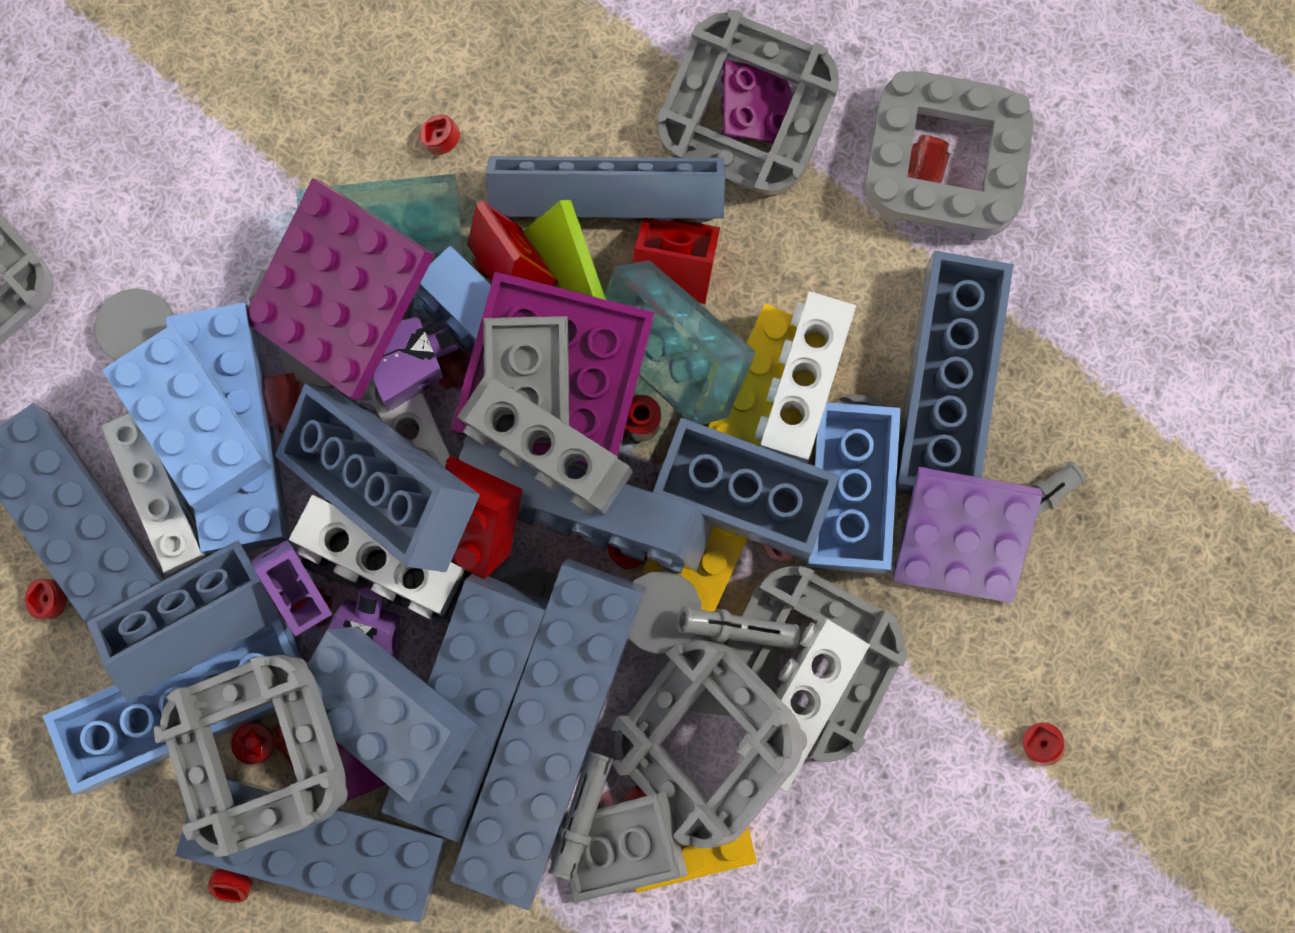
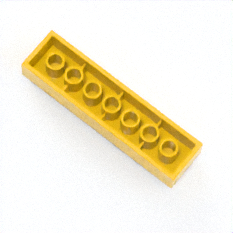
[641,303,826,612]

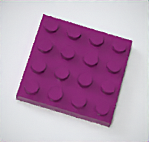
[247,178,435,400]
[451,272,655,467]

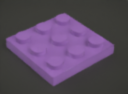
[893,467,1042,603]

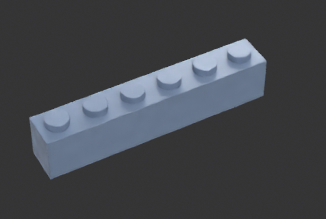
[486,156,725,222]

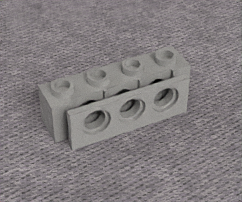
[457,374,633,515]

